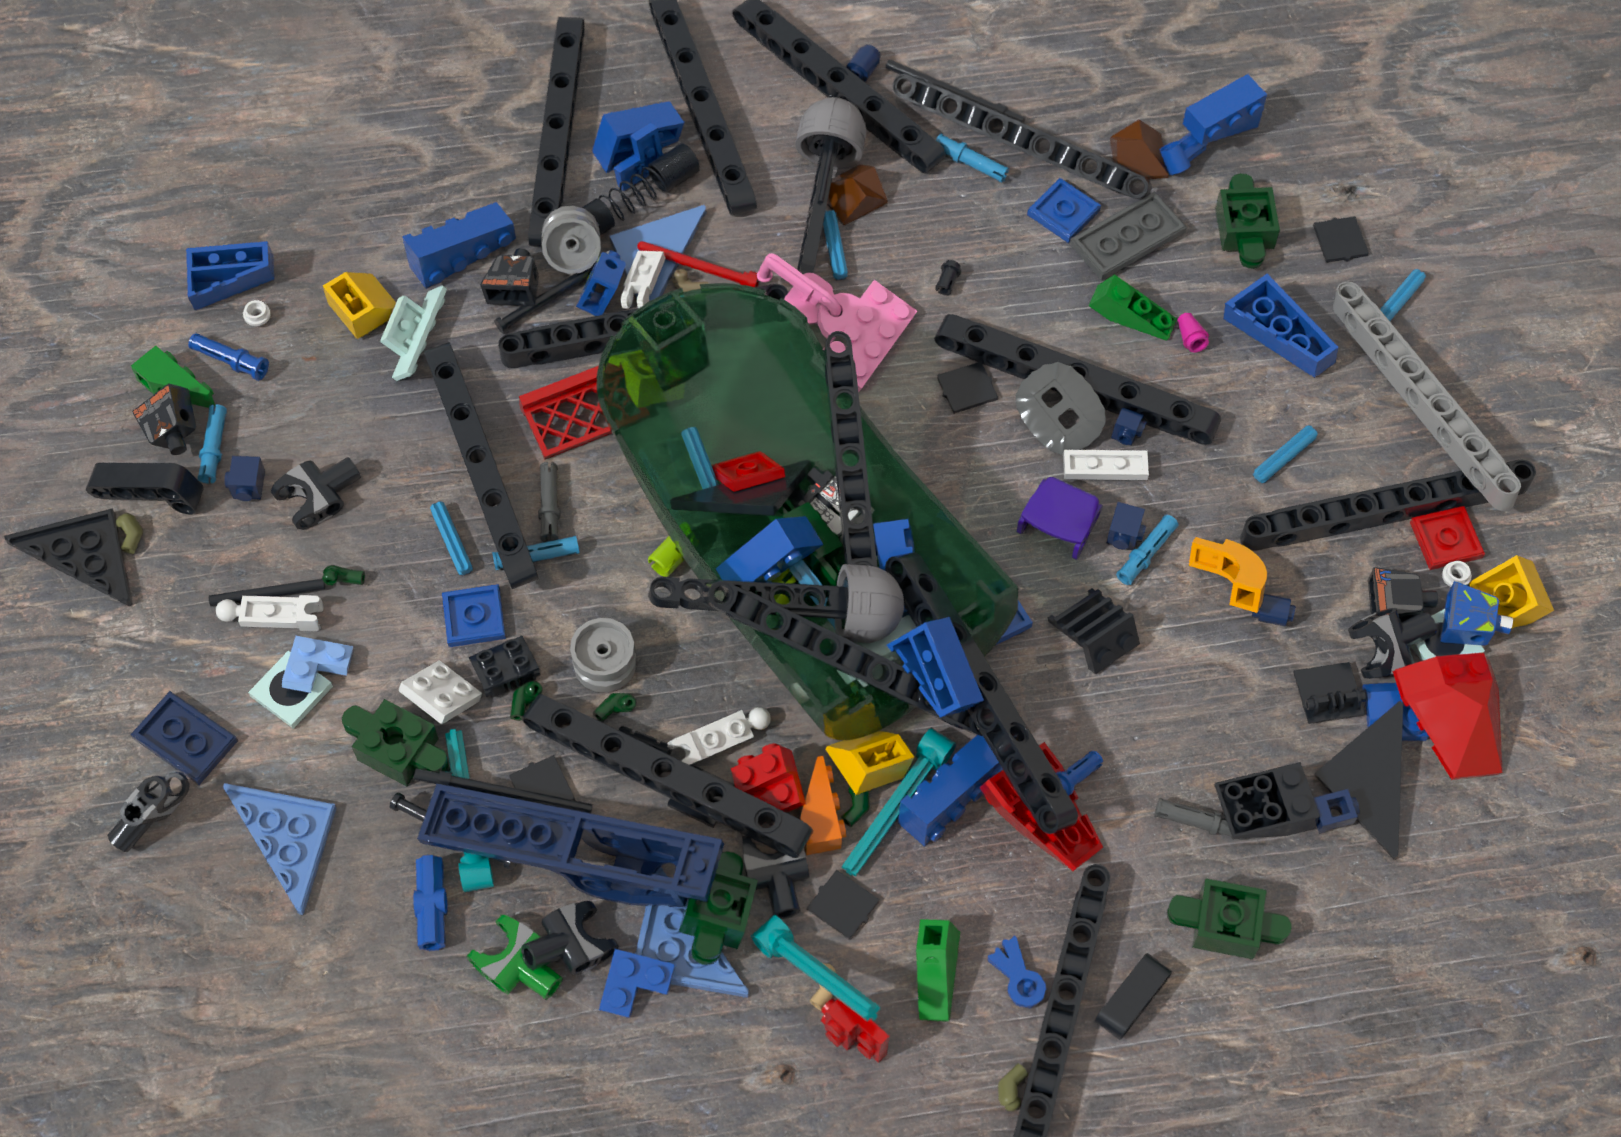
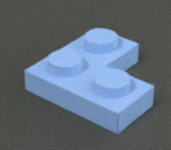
[282,636,353,693]

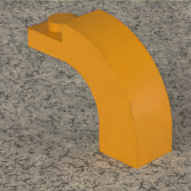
[1189,537,1267,613]

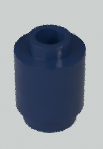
[846,45,881,82]
[1252,593,1296,627]

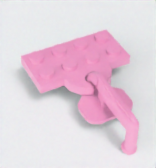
[757,253,917,392]

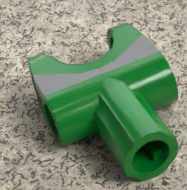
[466,915,563,1000]

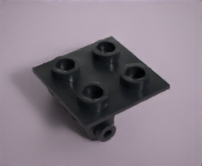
[469,636,541,698]
[1293,662,1366,724]

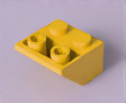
[323,272,396,339]
[825,730,914,795]

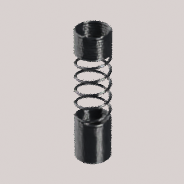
[582,143,700,236]

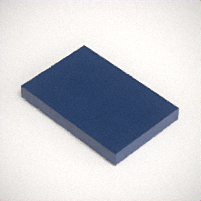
[130,691,238,785]

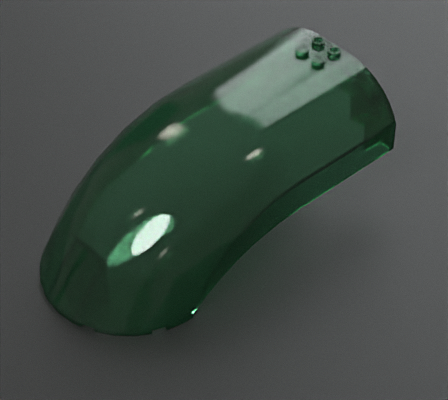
[597,283,1019,741]

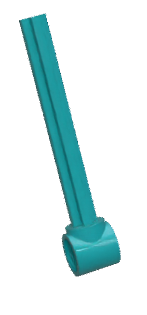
[841,727,957,877]
[445,729,494,893]
[751,915,880,1021]

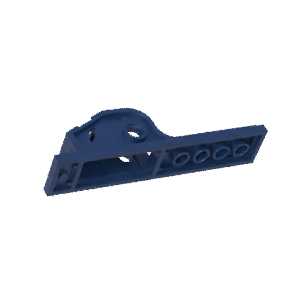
[417,784,724,908]

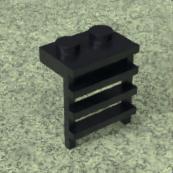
[1047,588,1140,674]

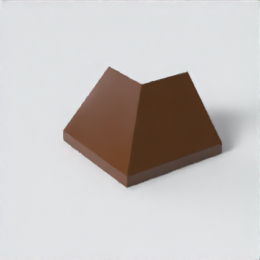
[1110,119,1169,179]
[827,164,888,226]

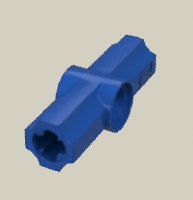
[413,855,448,951]

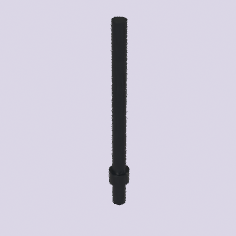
[885,59,1025,123]
[414,768,593,814]

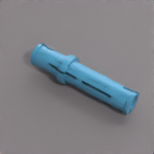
[936,134,1009,183]
[197,404,227,484]
[1116,515,1179,585]
[492,535,579,570]

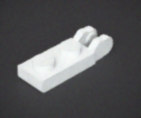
[621,251,665,309]

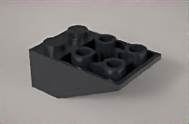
[1214,762,1320,839]

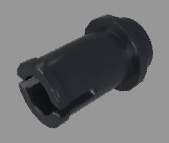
[935,260,961,296]

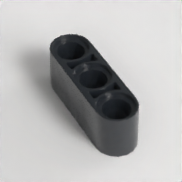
[1095,953,1173,1040]

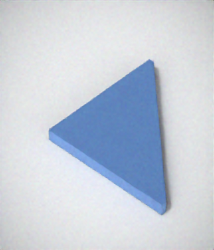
[610,205,706,306]
[223,783,337,915]
[636,867,749,998]

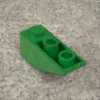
[1089,274,1177,341]
[131,345,216,408]
[916,919,960,1022]

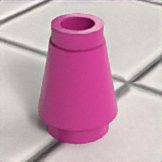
[1177,313,1209,353]

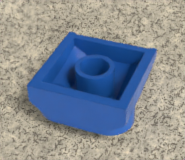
[1362,683,1429,741]

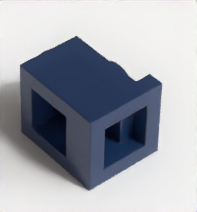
[1314,789,1360,834]

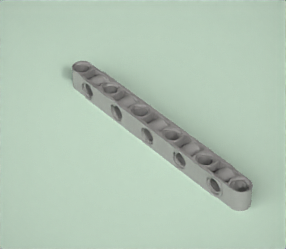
[1333,282,1521,511]

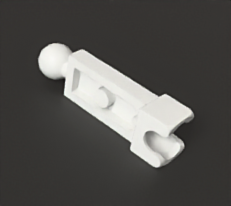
[216,595,324,631]
[667,707,771,765]

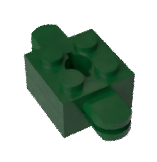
[1215,173,1280,269]
[767,499,843,586]
[342,699,448,787]
[678,851,758,965]
[1167,878,1292,959]

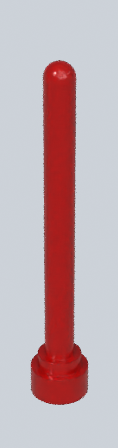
[637,241,760,288]

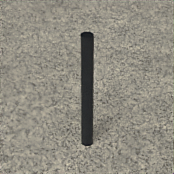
[209,579,325,606]

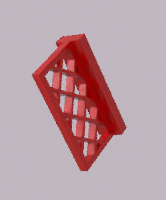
[519,361,646,460]

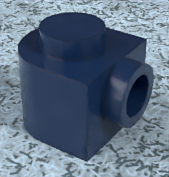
[1111,408,1147,446]

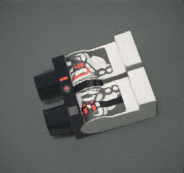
[788,467,875,547]

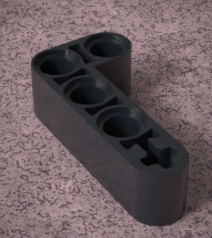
[86,463,204,515]

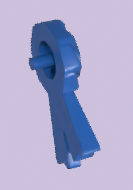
[987,936,1046,1008]

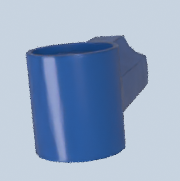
[1160,132,1208,175]

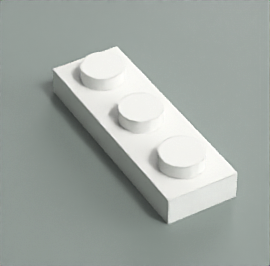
[1063,450,1149,480]

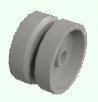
[542,206,601,274]
[570,618,637,693]

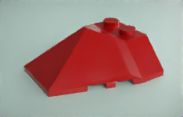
[1393,653,1502,780]
[980,742,1103,871]

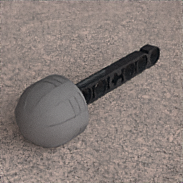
[795,97,866,274]
[648,564,904,643]

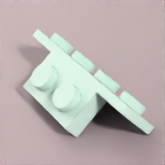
[380,285,447,381]

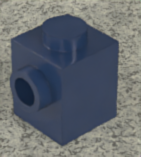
[225,456,265,501]
[1106,502,1146,550]

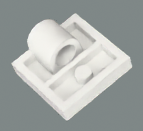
[398,660,482,724]

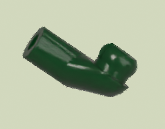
[322,565,365,585]
[510,681,543,721]
[593,693,637,722]
[841,787,870,827]

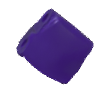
[1016,477,1103,560]

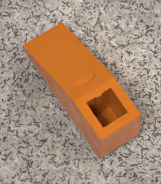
[800,756,846,856]

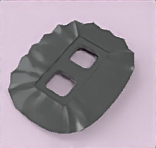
[1015,362,1106,455]

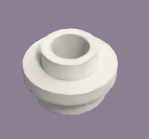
[243,300,271,326]
[1442,561,1472,587]

